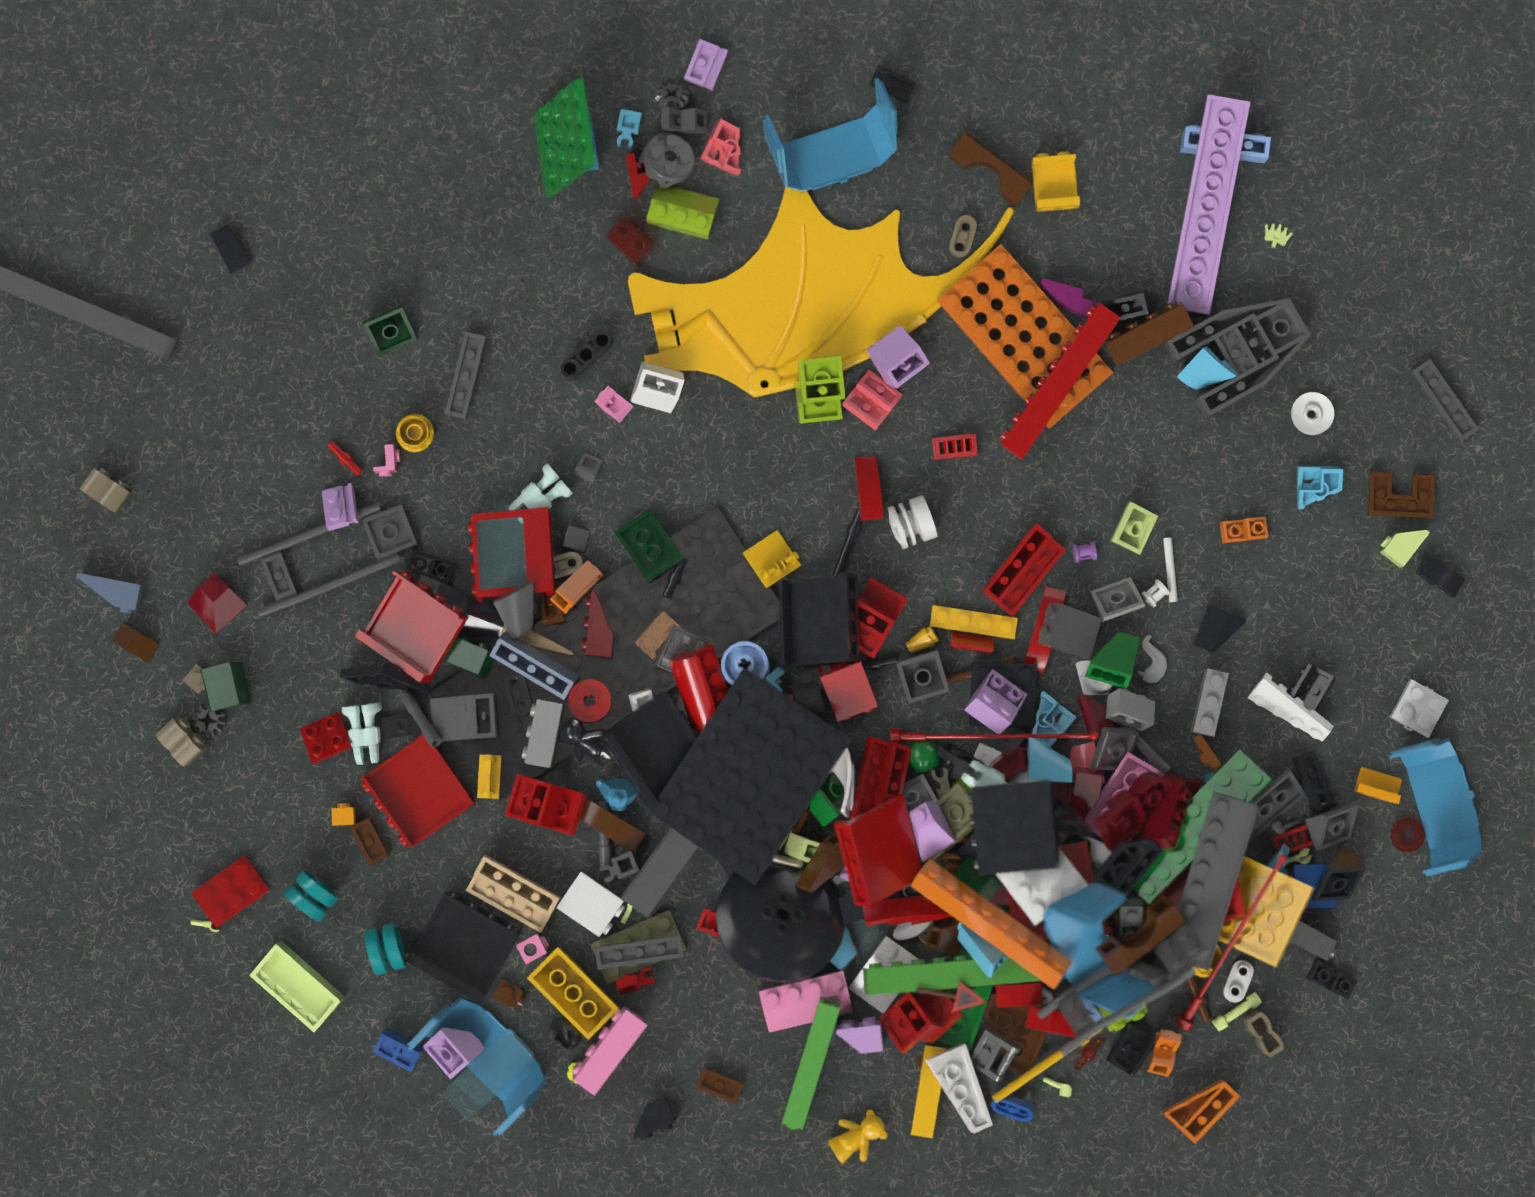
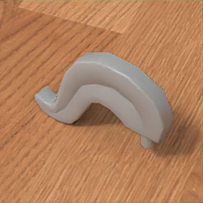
[1137,635,1167,683]

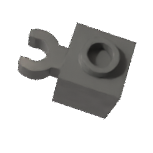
[600,851,641,882]

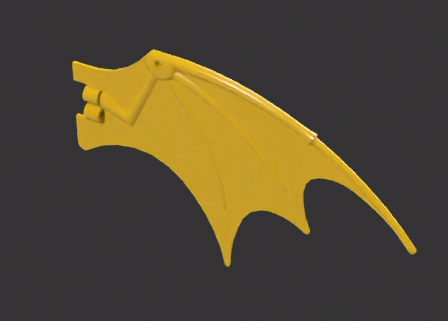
[628,187,1014,398]

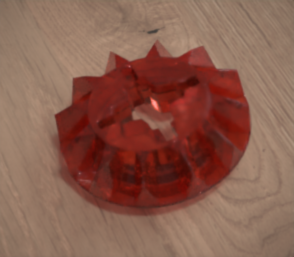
[1390,818,1425,852]

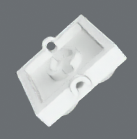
[1390,679,1449,738]

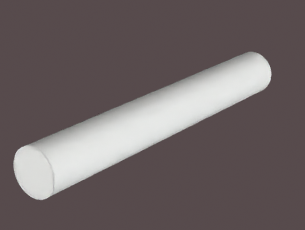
[1163,538,1178,602]

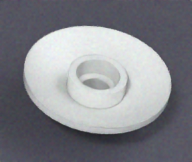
[1291,392,1334,435]

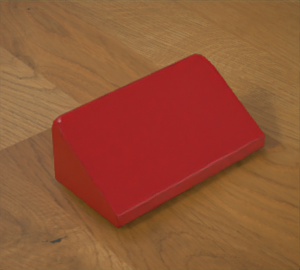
[950,632,994,654]

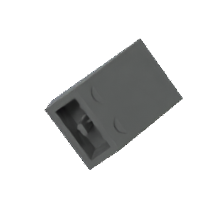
[430,693,498,741]

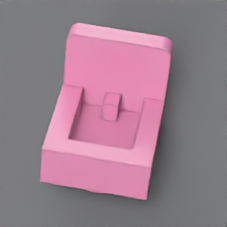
[595,386,633,423]
[373,444,400,477]

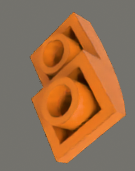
[1220,517,1269,544]

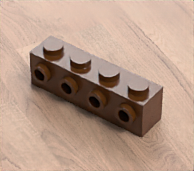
[1104,301,1194,366]

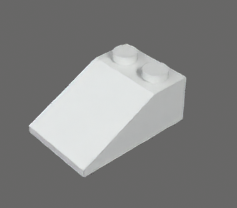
[848,935,918,1014]

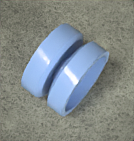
[721,641,770,686]

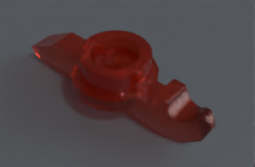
[1074,1038,1106,1070]

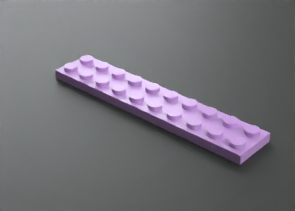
[1167,94,1250,315]

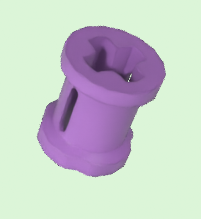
[1072,542,1097,563]

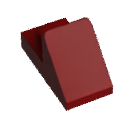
[626,153,652,200]

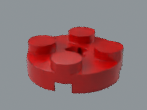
[568,679,612,722]

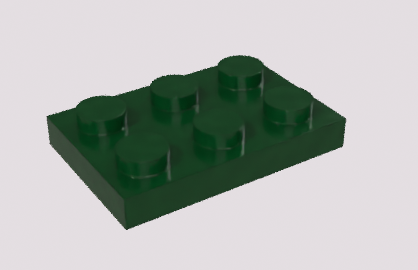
[614,508,684,582]

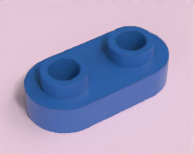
[991,1095,1035,1122]

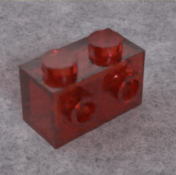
[606,217,655,267]

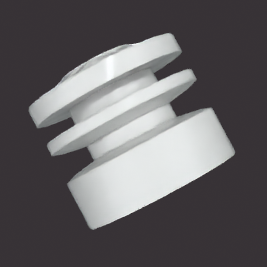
[888,495,938,549]

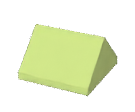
[1110,502,1158,555]

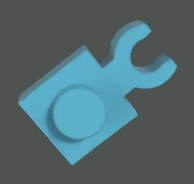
[617,109,642,149]

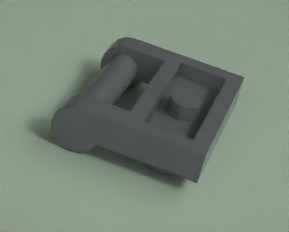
[970,1027,1021,1083]

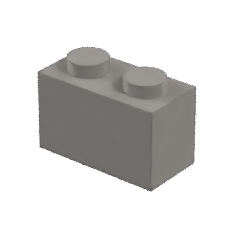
[1106,688,1155,731]

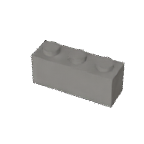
[1190,669,1229,737]
[522,699,564,768]

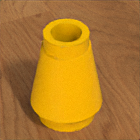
[905,626,939,654]

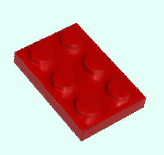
[191,856,270,929]

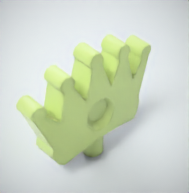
[1264,223,1292,248]

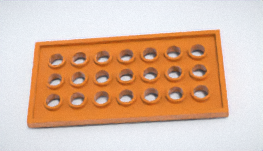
[936,244,1114,429]

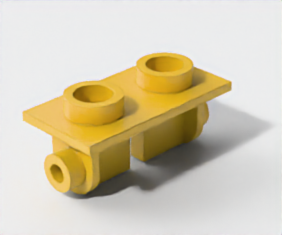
[477,755,501,799]

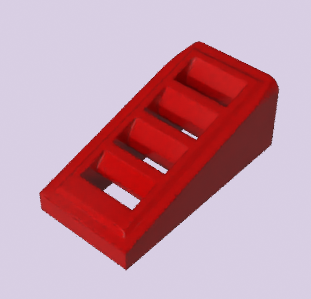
[932,434,977,460]
[1272,824,1314,854]

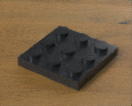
[969,661,1036,728]

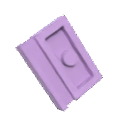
[684,39,728,91]
[322,483,359,531]

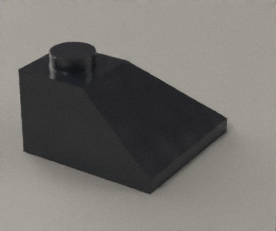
[1312,850,1366,901]

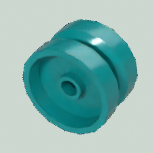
[283,869,339,922]
[364,922,407,976]

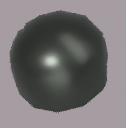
[550,1017,582,1050]

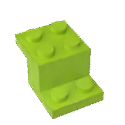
[795,356,845,424]

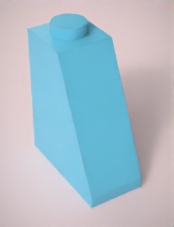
[957,922,1008,978]

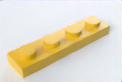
[930,605,1018,639]

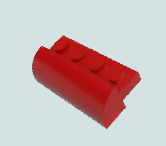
[981,523,1066,616]
[669,644,728,735]
[850,736,912,820]

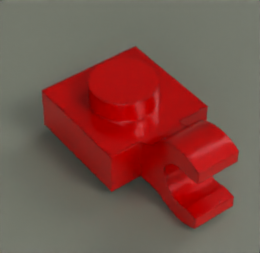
[615,967,655,995]

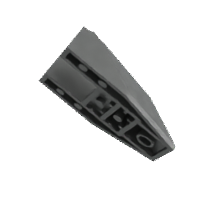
[1164,298,1311,419]

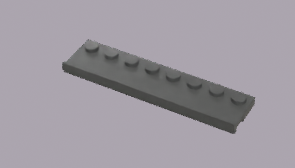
[1170,791,1259,971]

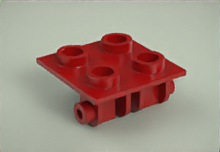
[299,712,352,764]

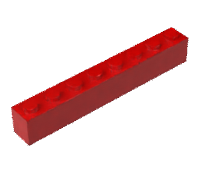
[1000,303,1121,460]

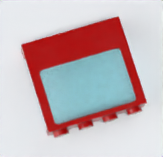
[468,507,556,602]

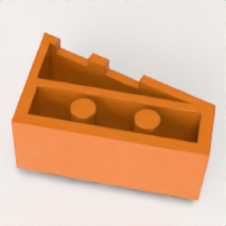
[1161,1079,1240,1144]

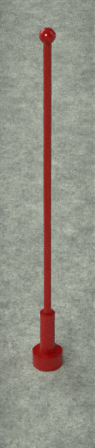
[890,728,1098,744]
[1175,854,1287,1031]

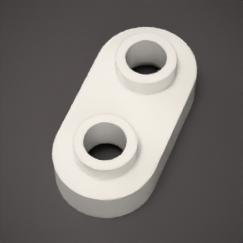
[1223,960,1253,1002]

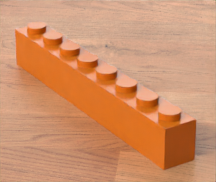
[911,859,1073,989]

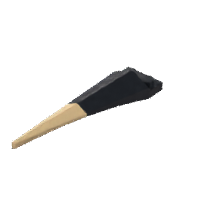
[418,574,574,655]

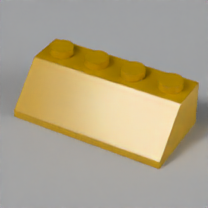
[527,946,620,1040]

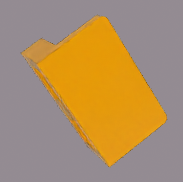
[1354,767,1402,804]

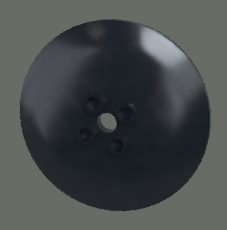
[716,855,845,982]

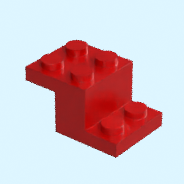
[858,577,908,658]
[505,774,587,836]
[878,989,964,1054]

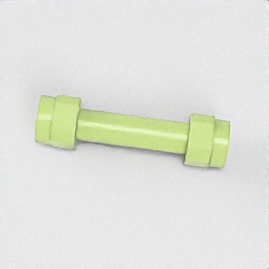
[1212,992,1262,1032]

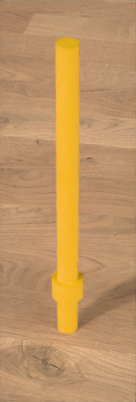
[992,1030,1102,1103]

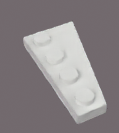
[1248,672,1333,741]
[924,1043,993,1133]

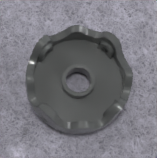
[639,133,695,188]

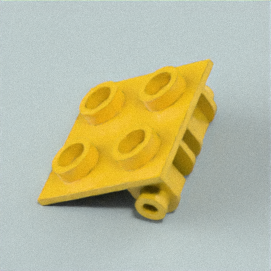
[743,530,801,588]

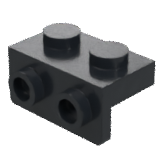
[1289,662,1336,712]
[1105,1023,1156,1077]

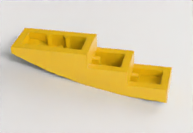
[911,1045,947,1138]

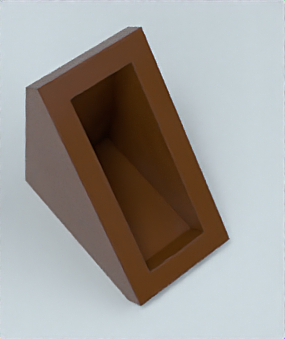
[112,622,160,662]

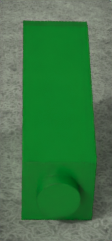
[1085,632,1140,689]

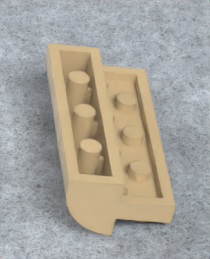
[466,855,561,933]

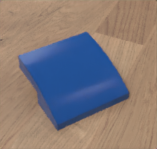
[1293,864,1337,908]

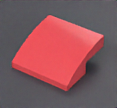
[842,369,903,431]

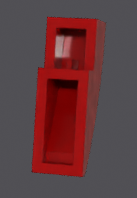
[854,456,884,521]
[1024,1006,1077,1038]

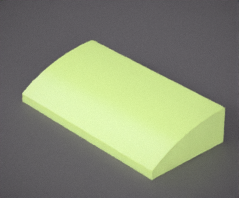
[249,941,345,1032]

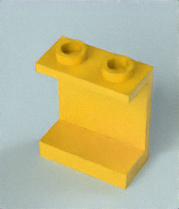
[1032,152,1080,212]

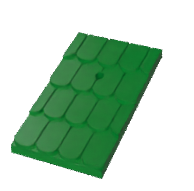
[533,78,599,198]

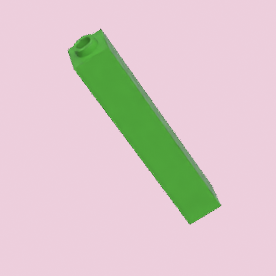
[782,996,841,1130]

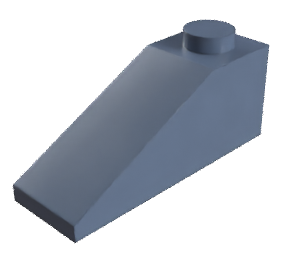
[76,573,144,614]

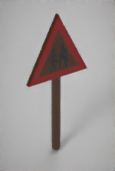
[917,981,986,1012]

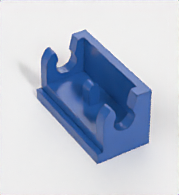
[373,1028,424,1072]

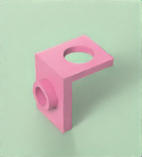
[516,933,550,964]

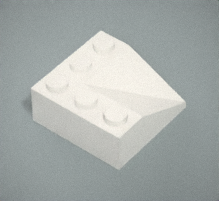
[996,848,1088,925]

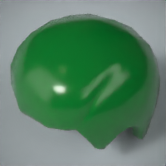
[908,740,940,773]

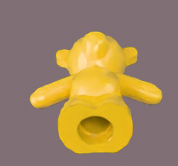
[828,1110,888,1164]

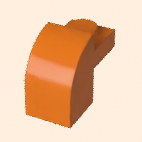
[1147,1030,1182,1077]

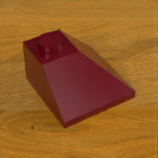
[187,573,248,634]
[1076,694,1117,735]

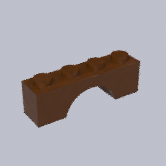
[948,134,1032,208]
[925,863,961,955]
[1095,895,1185,976]

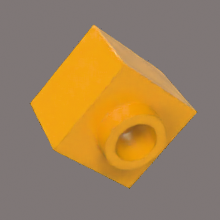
[332,803,356,826]

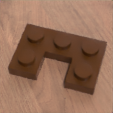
[1367,472,1435,519]

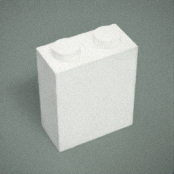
[556,872,625,937]

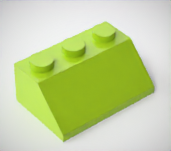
[646,182,720,240]

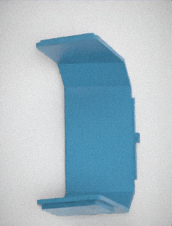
[763,78,898,192]
[1389,738,1483,876]
[1043,883,1159,1019]
[408,997,547,1136]

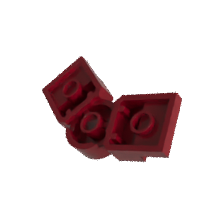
[1096,771,1206,852]

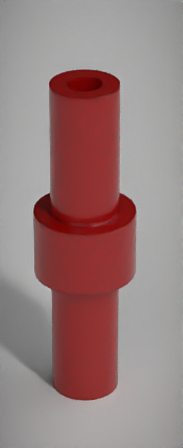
[327,441,364,476]

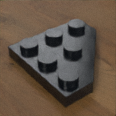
[340,663,431,694]

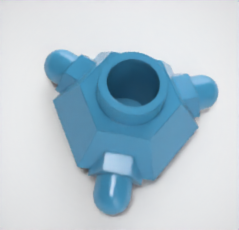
[596,778,637,811]

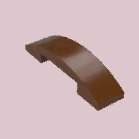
[572,788,646,852]

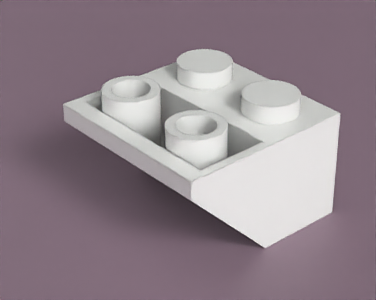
[630,361,684,413]

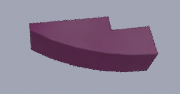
[1040,278,1102,319]

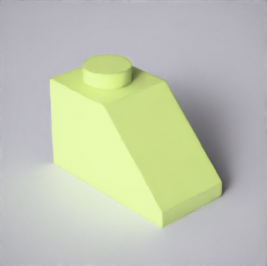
[1380,530,1430,568]
[783,833,820,863]

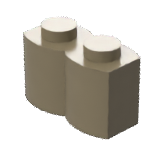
[79,468,132,514]
[156,716,207,767]
[1244,1010,1284,1057]

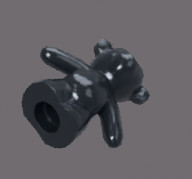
[557,718,613,767]

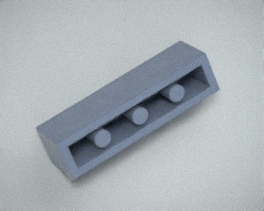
[489,631,579,700]

